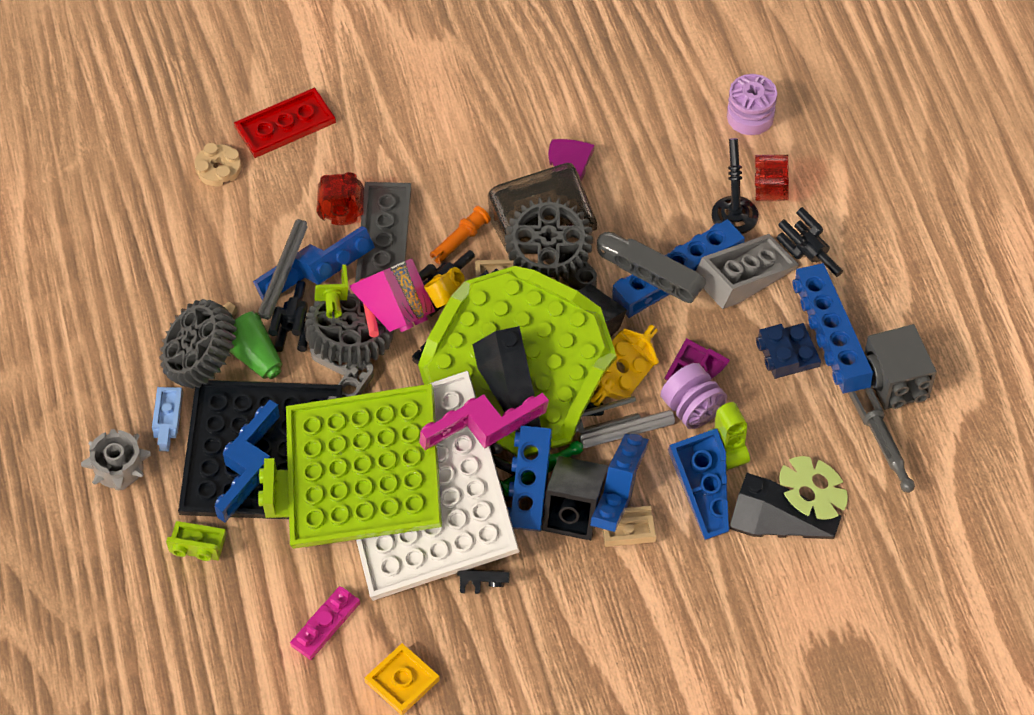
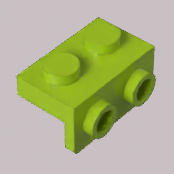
[258,458,289,518]
[166,521,227,561]

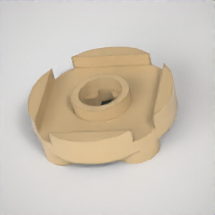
[194,143,241,186]

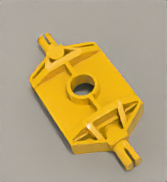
[591,325,659,406]

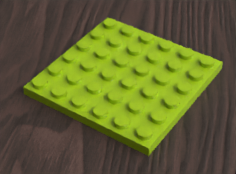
[286,384,442,549]

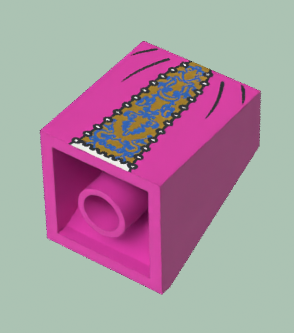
[349,258,435,332]

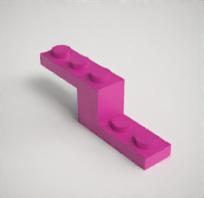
[419,393,549,450]

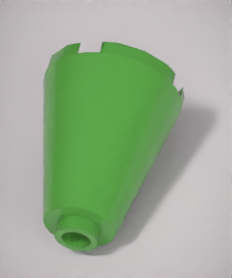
[229,311,282,379]

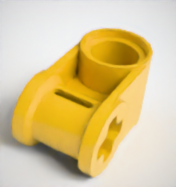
[424,267,465,308]

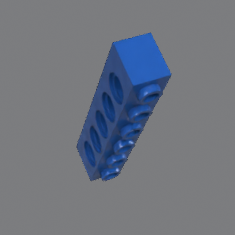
[612,219,745,318]
[792,263,873,394]

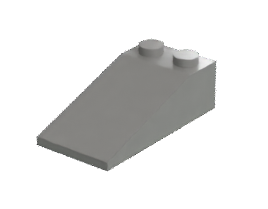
[696,234,799,309]

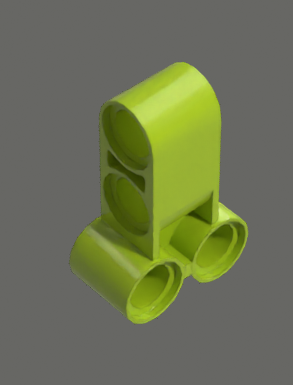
[708,402,750,471]

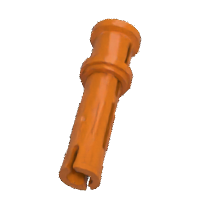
[430,206,491,264]

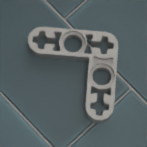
[310,348,374,400]

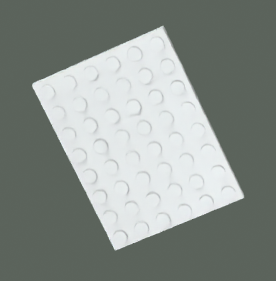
[356,371,520,601]

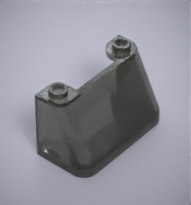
[488,163,597,254]

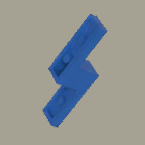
[253,226,375,301]
[214,400,280,523]
[590,433,649,532]

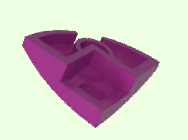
[548,139,594,190]
[664,338,730,381]

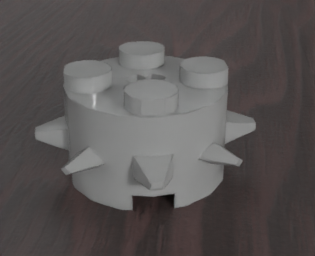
[81,429,151,491]

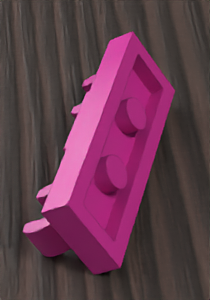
[290,586,360,660]

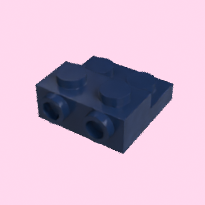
[756,323,821,379]

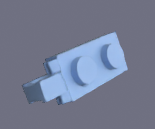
[152,387,183,451]

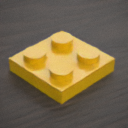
[364,643,440,715]

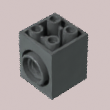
[864,324,937,410]

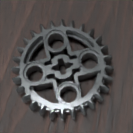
[505,196,593,282]
[304,290,394,367]
[159,299,237,389]

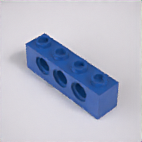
[507,426,552,532]

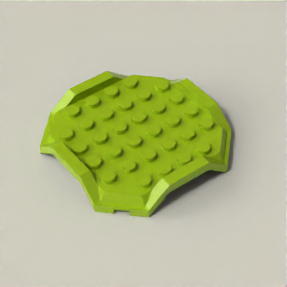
[418,266,617,458]

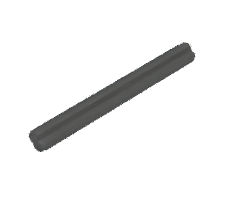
[258,219,308,320]

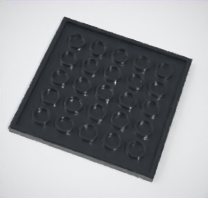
[178,380,343,520]

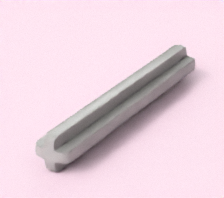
[580,410,675,448]

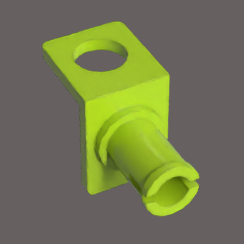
[314,264,348,318]

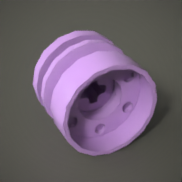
[727,74,777,135]
[660,363,727,429]

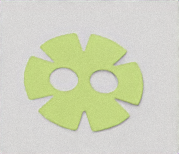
[779,456,848,520]

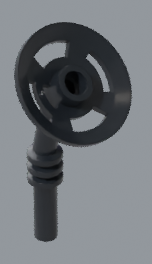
[711,138,758,234]

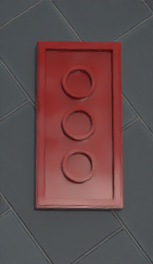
[234,87,336,158]

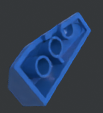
[668,428,729,540]

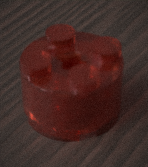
[755,154,789,201]
[316,172,364,225]

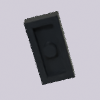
[457,569,510,594]

